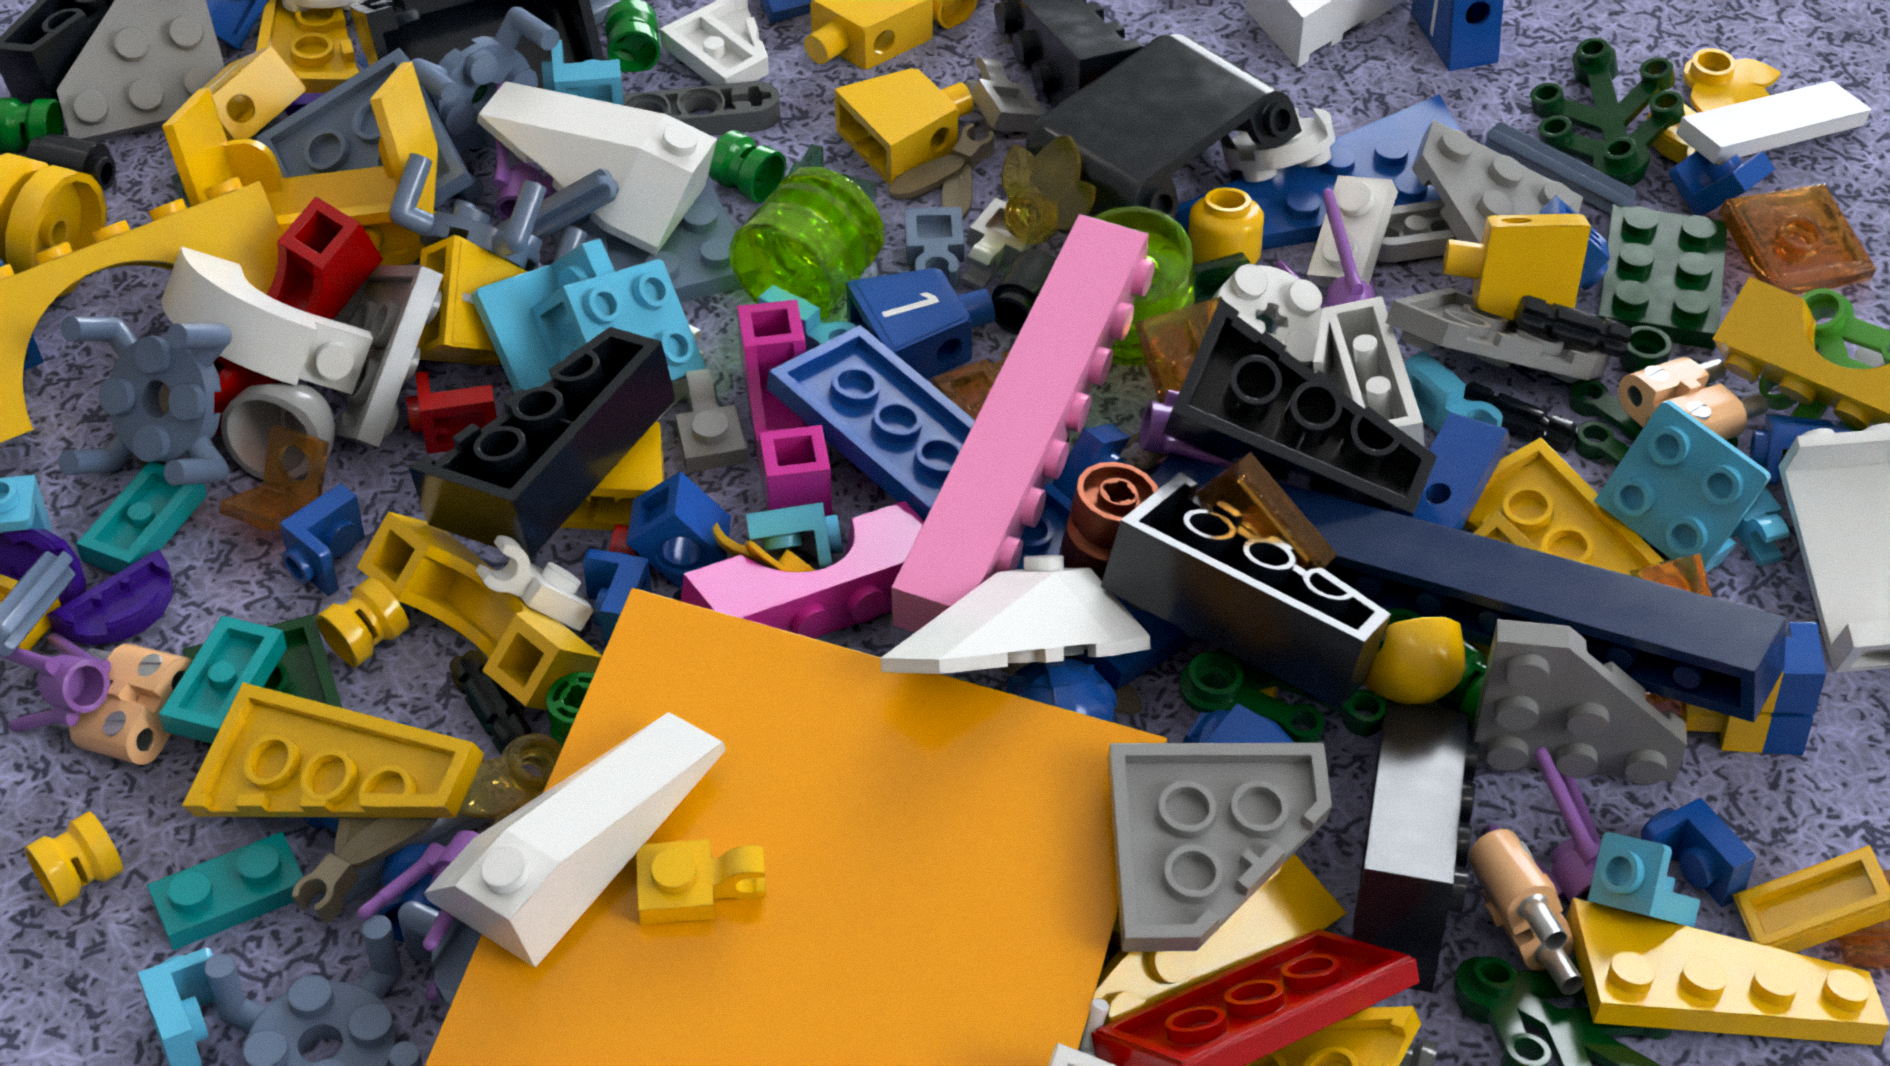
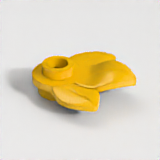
[1683,48,1781,113]
[712,522,816,572]

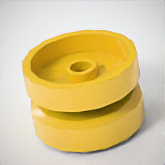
[0,153,107,297]

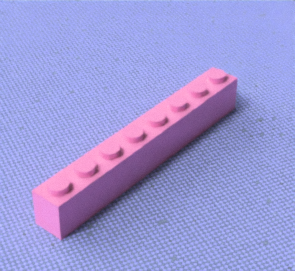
[891,214,1155,633]

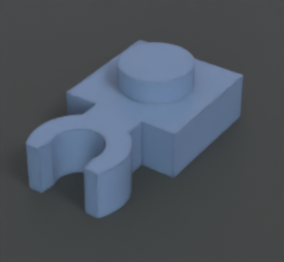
[904,207,964,289]

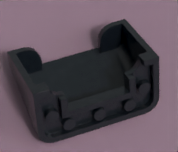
[350,0,605,104]
[1026,34,1302,243]

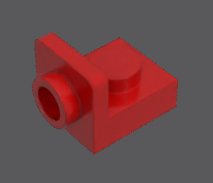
[406,371,497,454]

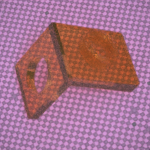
[219,425,329,531]

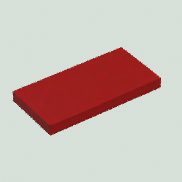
[1091,929,1420,1066]

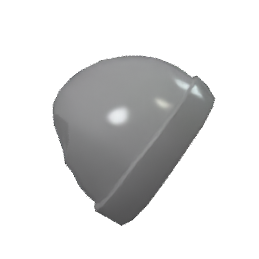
[221,382,335,482]

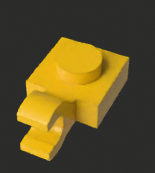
[636,839,766,925]

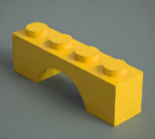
[1713,276,1890,429]
[356,511,602,710]

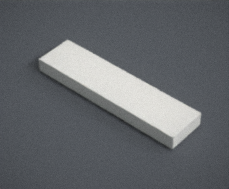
[1676,81,1871,164]

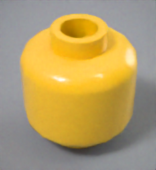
[1187,187,1264,278]

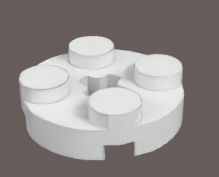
[1221,108,1335,182]
[1207,264,1322,366]

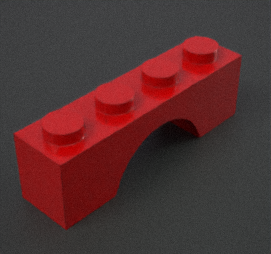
[163,196,383,437]

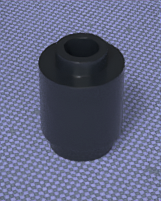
[25,133,116,190]
[991,249,1056,335]

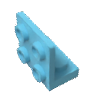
[471,238,615,393]
[530,259,705,382]
[1594,400,1771,578]

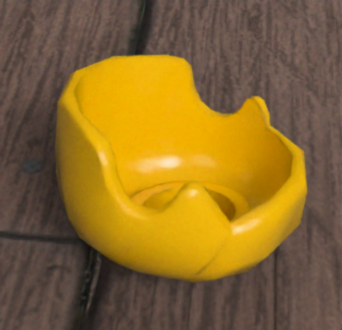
[1365,617,1466,705]

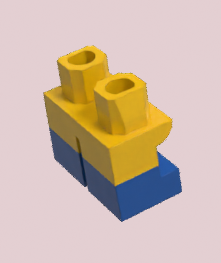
[1680,622,1826,755]

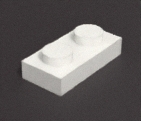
[1306,175,1398,287]

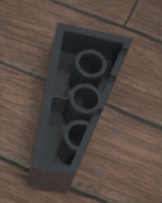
[0,0,114,104]
[994,0,1143,109]
[1163,298,1437,517]
[409,327,676,559]
[1101,472,1391,709]
[1352,700,1479,993]

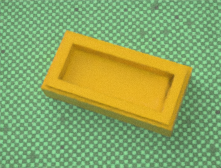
[1732,845,1890,953]

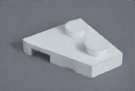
[660,0,769,85]

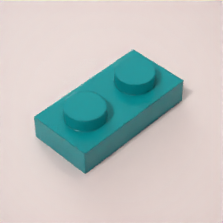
[76,462,207,574]
[159,615,287,744]
[147,832,304,950]

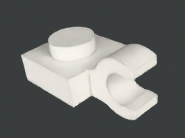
[475,535,594,632]

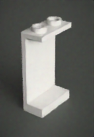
[1778,423,1890,673]

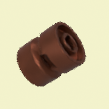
[1060,462,1158,580]

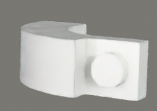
[161,246,373,394]

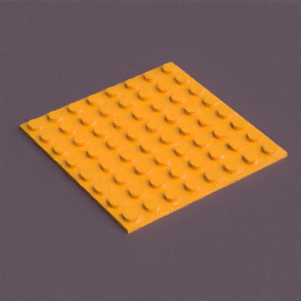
[425,588,1167,1066]

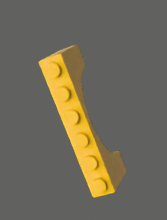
[0,177,283,443]

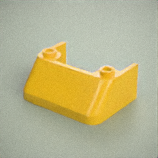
[162,61,438,265]

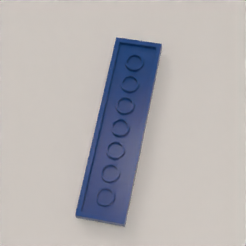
[766,325,1195,691]

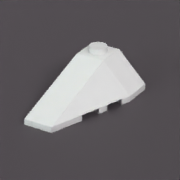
[477,81,717,256]
[880,555,1151,674]
[424,712,726,968]

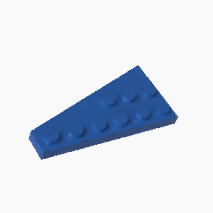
[1160,94,1462,265]

